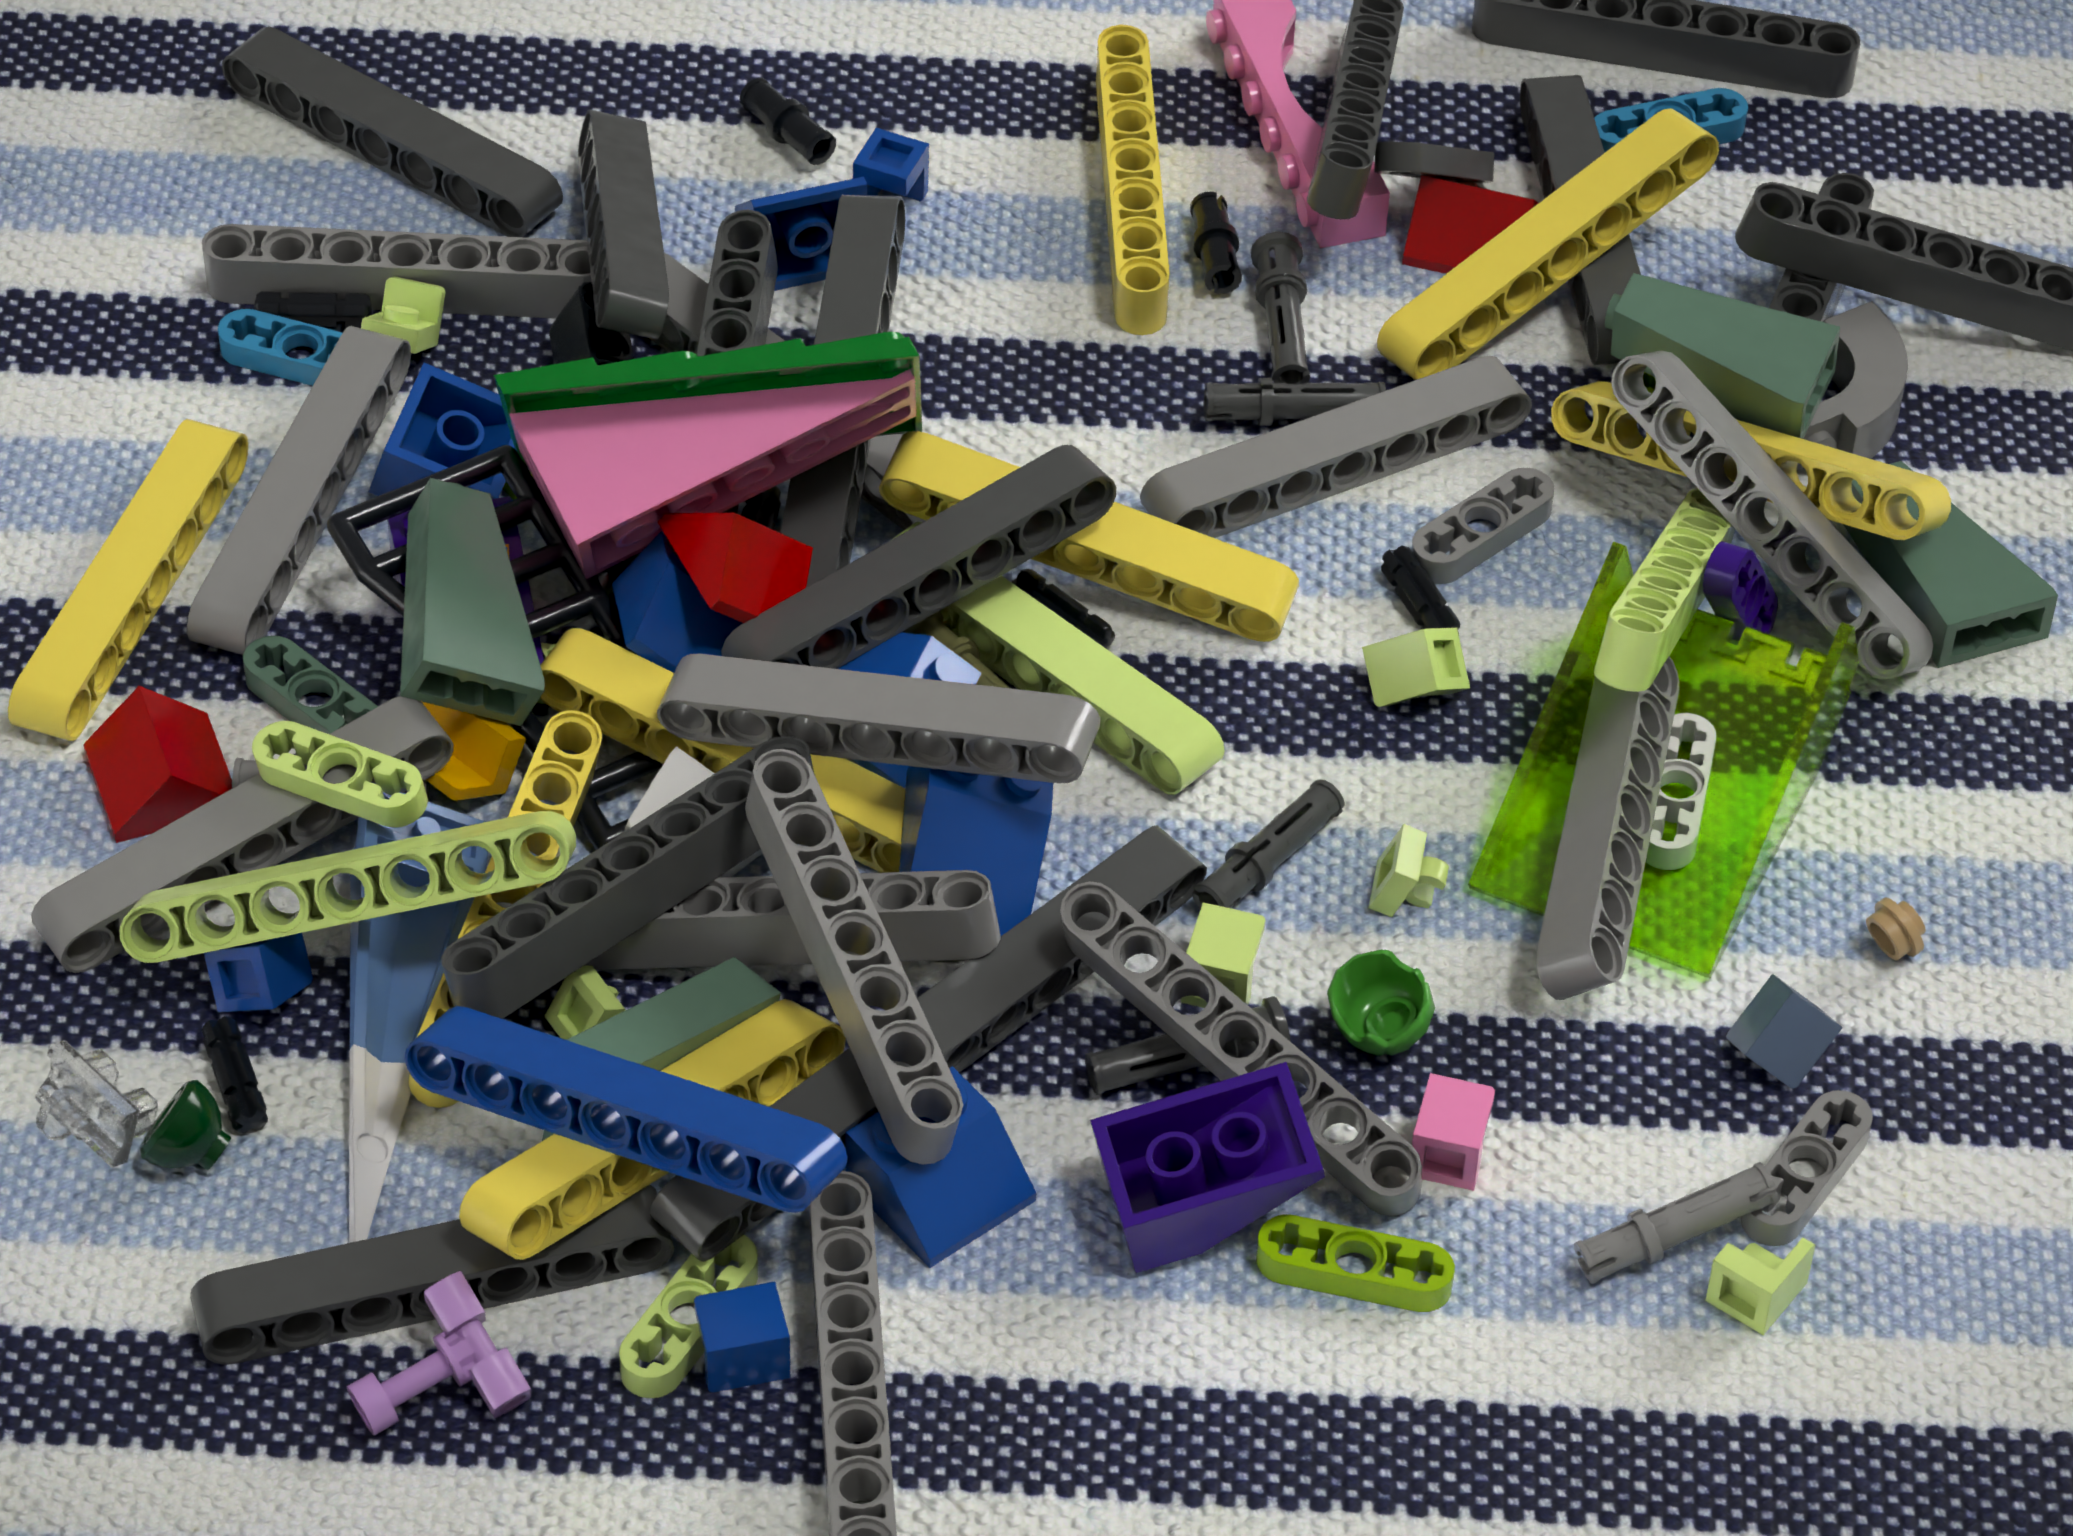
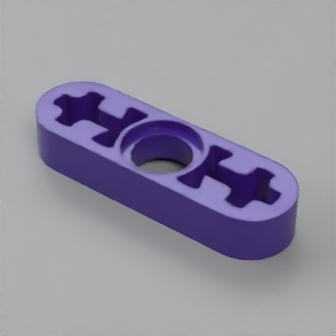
[1703,541,1778,648]

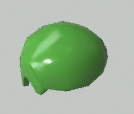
[1327,949,1435,1057]

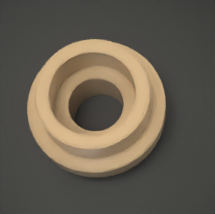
[1866,897,1926,961]

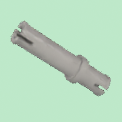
[1574,1162,1779,1284]

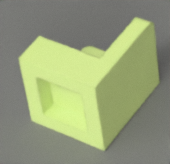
[1362,628,1470,707]
[1181,902,1265,1008]
[1705,1238,1815,1335]

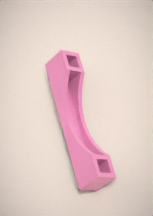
[1206,0,1390,248]

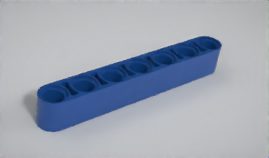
[405,1006,847,1213]

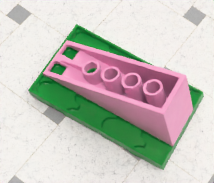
[494,331,922,579]

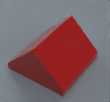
[1402,175,1538,274]
[658,513,813,623]
[83,686,232,843]

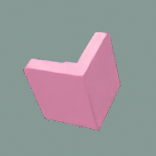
[1412,1073,1495,1191]

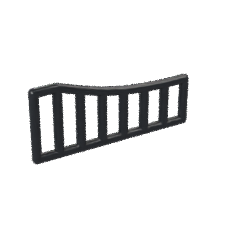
[327,445,663,850]

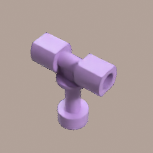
[346,1271,531,1436]

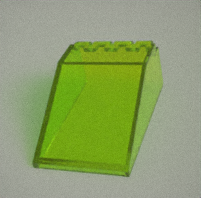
[1468,542,1859,979]

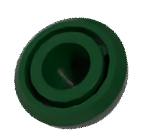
[139,1080,231,1170]

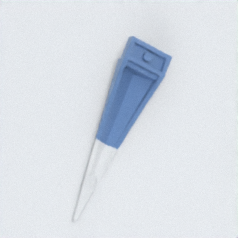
[349,782,488,1243]

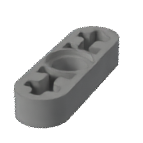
[1411,468,1554,584]
[1741,1090,1873,1246]

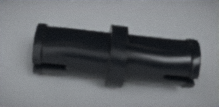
[740,78,836,165]
[1190,191,1242,294]

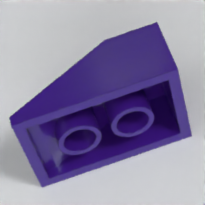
[1090,1062,1325,1273]

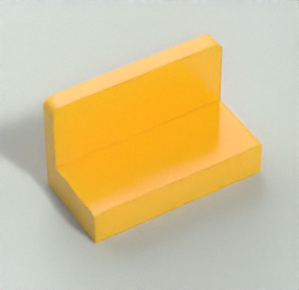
[421,701,526,801]

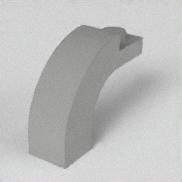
[1797,301,1908,471]

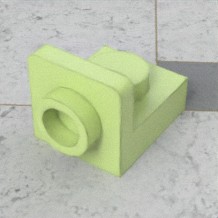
[361,276,446,354]

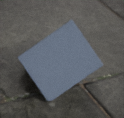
[1726,974,1843,1088]

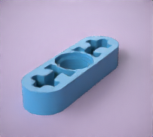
[1594,88,1748,153]
[218,309,342,386]

